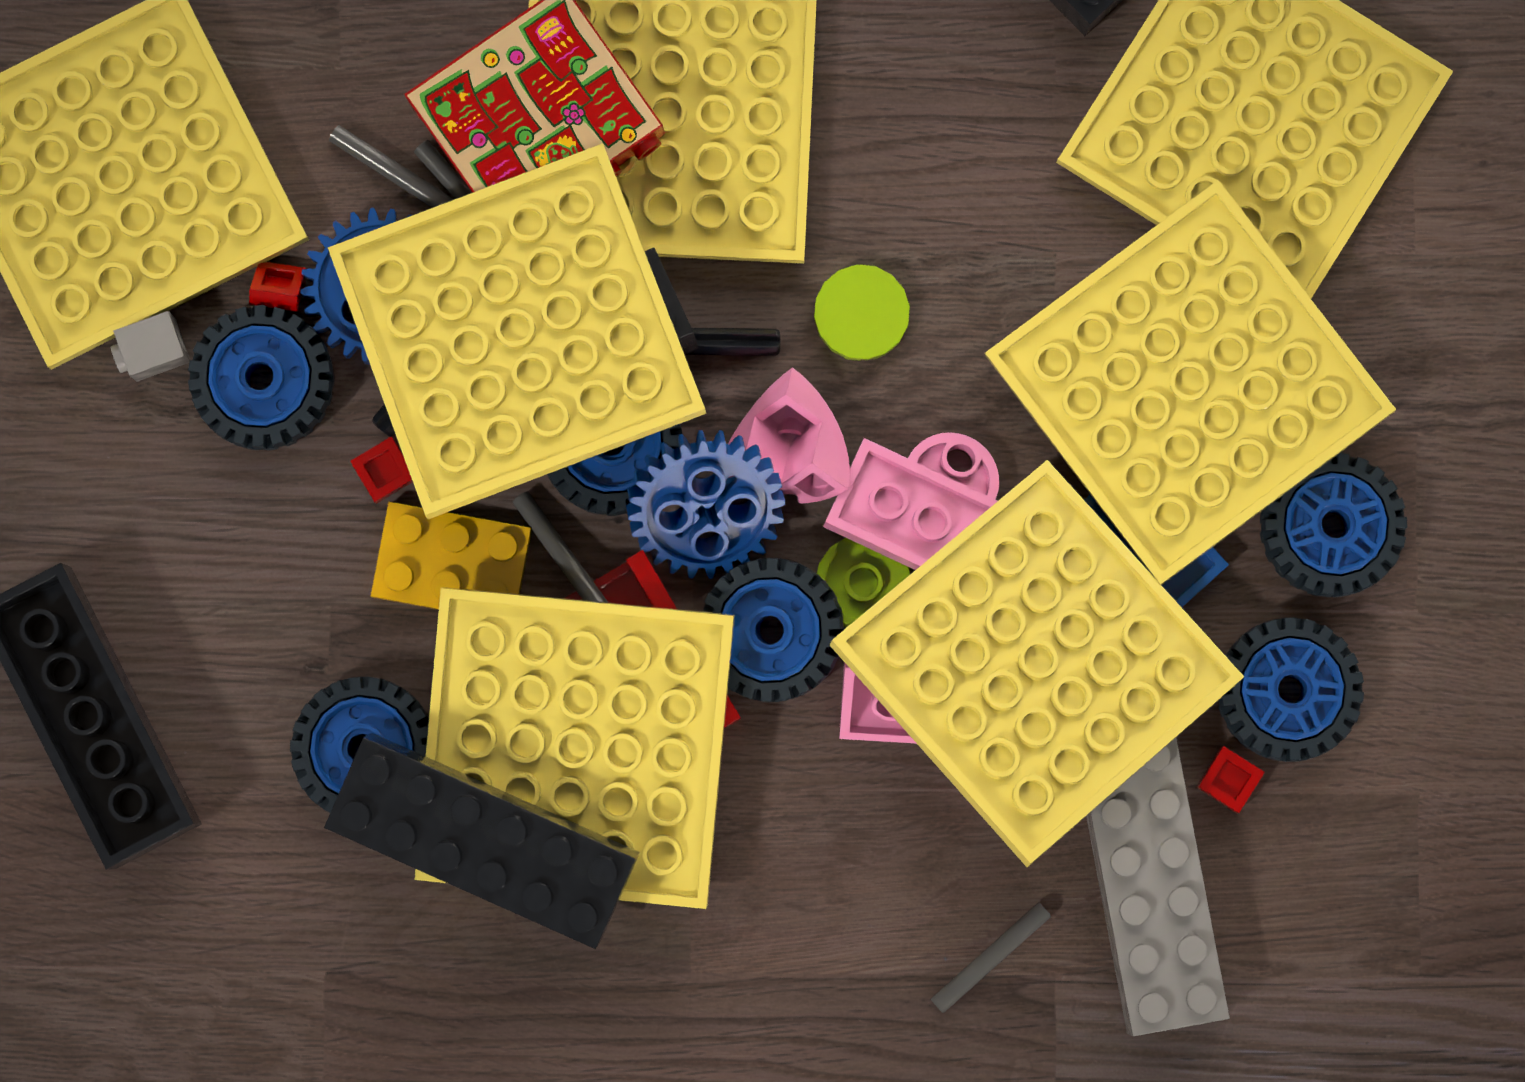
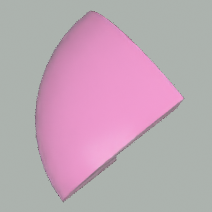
[728,367,850,504]

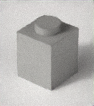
[111,311,190,382]

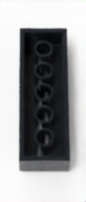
[0,563,202,870]
[324,733,640,949]

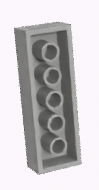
[1086,738,1230,1036]

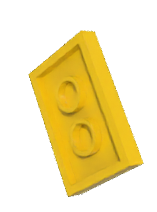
[371,502,532,610]

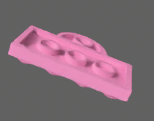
[823,433,999,570]

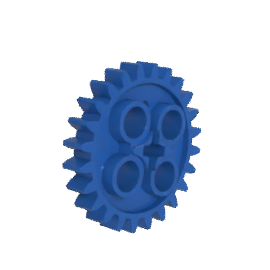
[301,208,412,364]
[626,430,785,579]

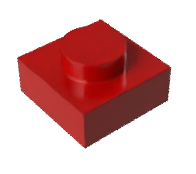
[249,262,307,311]
[350,436,413,504]
[1196,746,1265,813]

